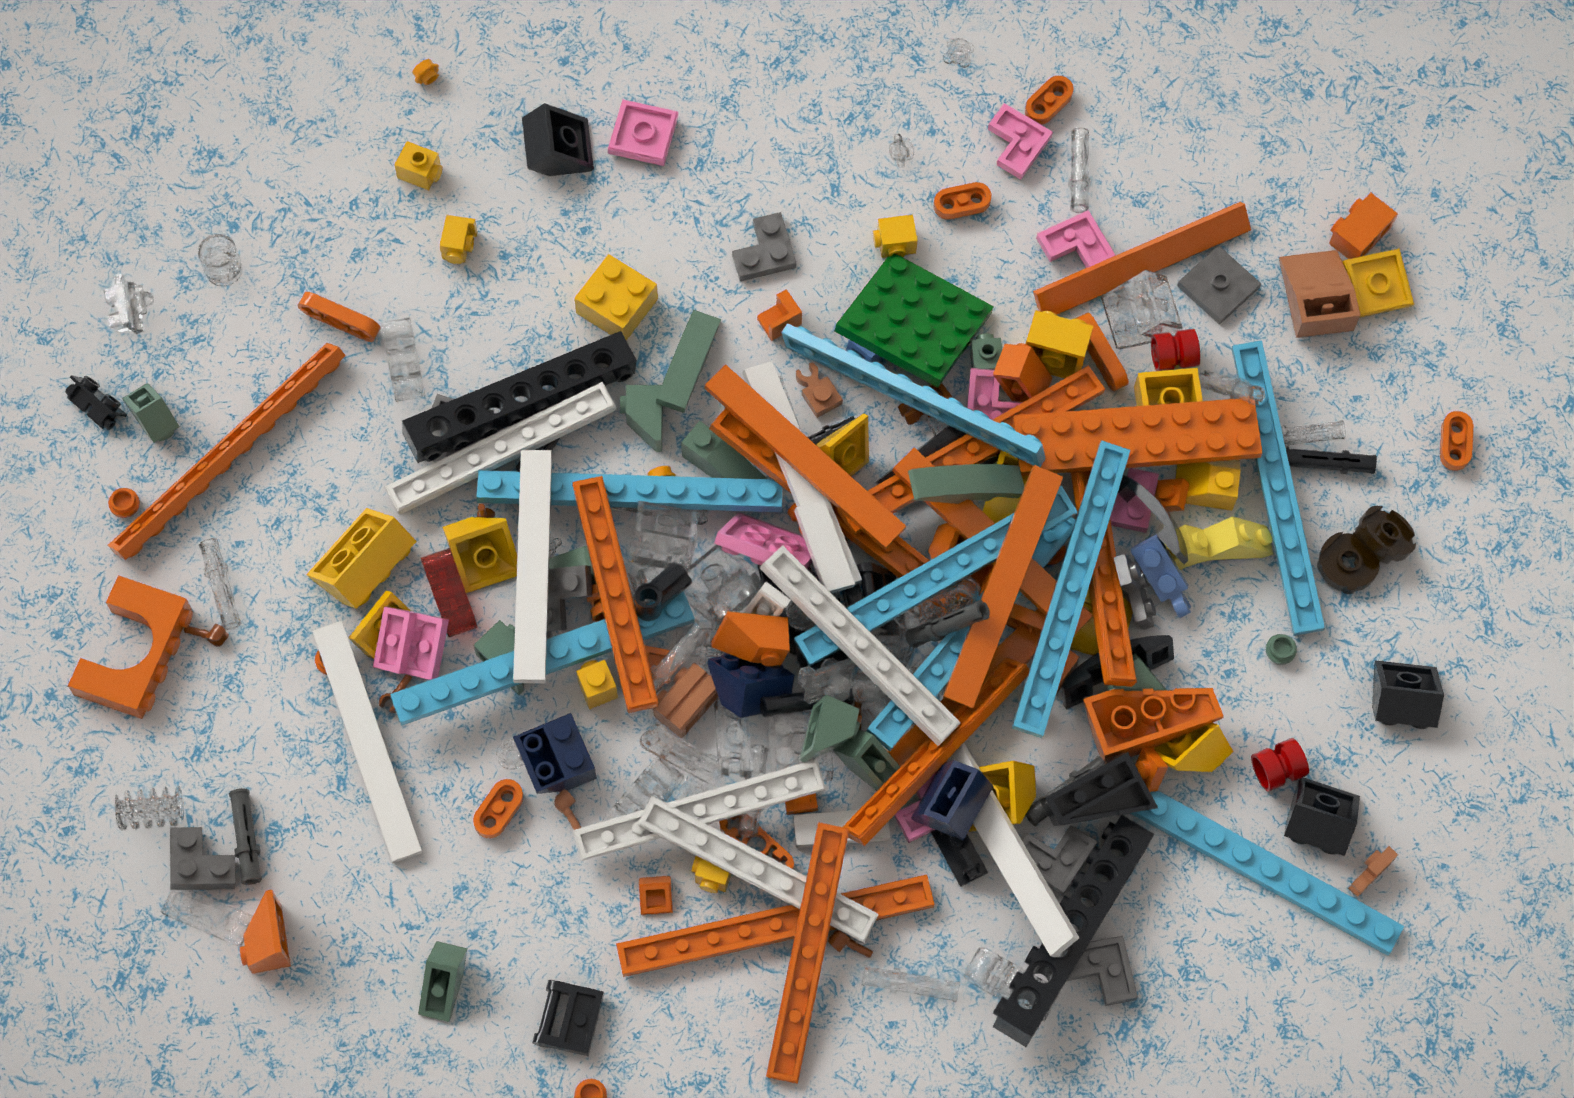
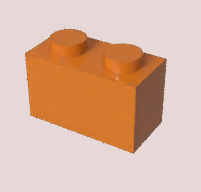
[1329,192,1398,259]
[993,343,1053,402]

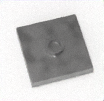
[1177,245,1261,325]

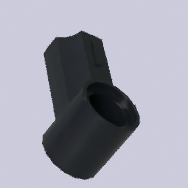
[634,562,692,621]

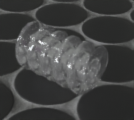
[115,786,184,831]

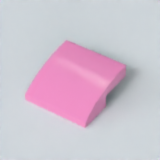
[373,607,449,680]

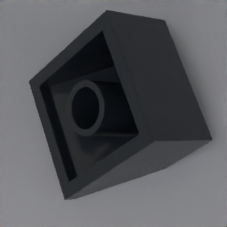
[522,103,594,176]
[1372,660,1444,729]
[1284,777,1360,856]

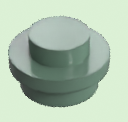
[1266,634,1297,665]

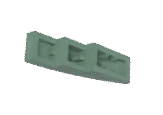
[656,309,721,413]
[908,464,1024,504]

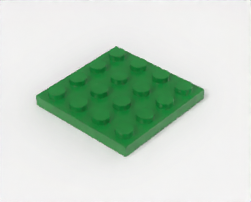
[834,253,994,388]

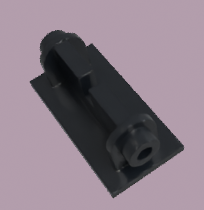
[65,375,127,430]
[931,830,988,887]

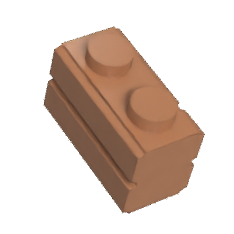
[653,663,719,738]

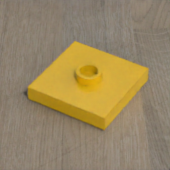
[1342,248,1414,318]

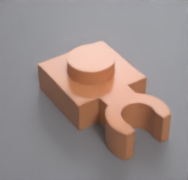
[796,362,843,418]
[1348,846,1398,897]

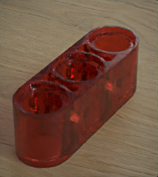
[421,548,478,638]

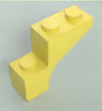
[1165,516,1273,570]

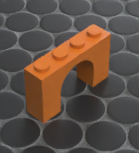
[68,575,193,719]

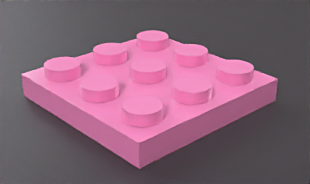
[714,512,813,569]

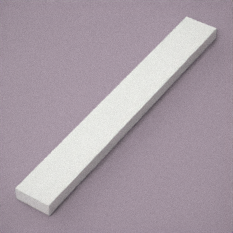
[742,361,862,585]
[385,382,616,515]
[513,450,552,683]
[760,545,961,746]
[312,621,423,863]
[945,743,1079,957]
[573,759,826,861]
[637,796,879,943]

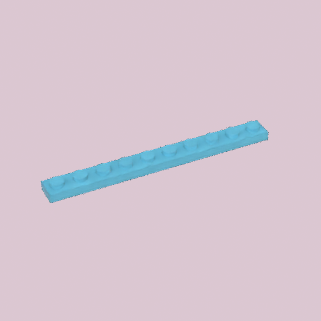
[781,323,1046,467]
[1231,340,1325,636]
[1012,440,1131,738]
[476,470,783,512]
[794,486,1078,667]
[866,517,1076,751]
[390,591,695,726]
[1130,791,1404,956]

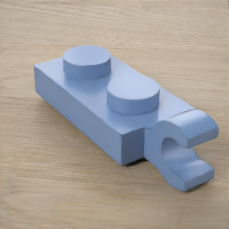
[1131,535,1191,618]

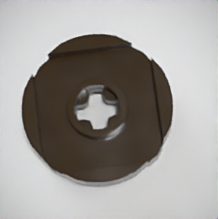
[1355,506,1416,564]
[1317,532,1380,594]

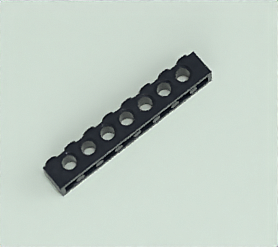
[402,331,637,463]
[992,815,1154,1047]

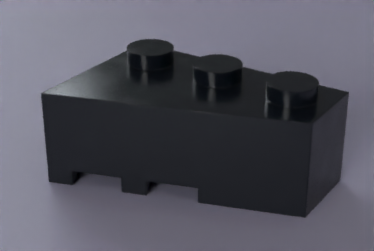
[1039,752,1158,826]

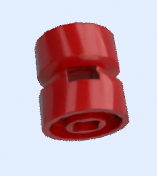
[1151,328,1200,371]
[1251,738,1309,792]

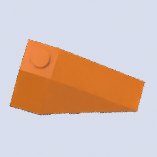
[1083,688,1224,762]

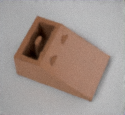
[1279,250,1360,338]

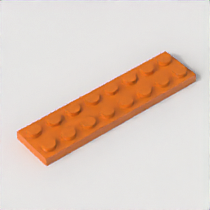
[1013,397,1263,476]

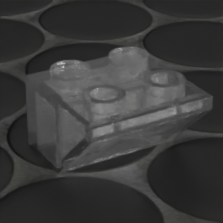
[1101,270,1183,350]

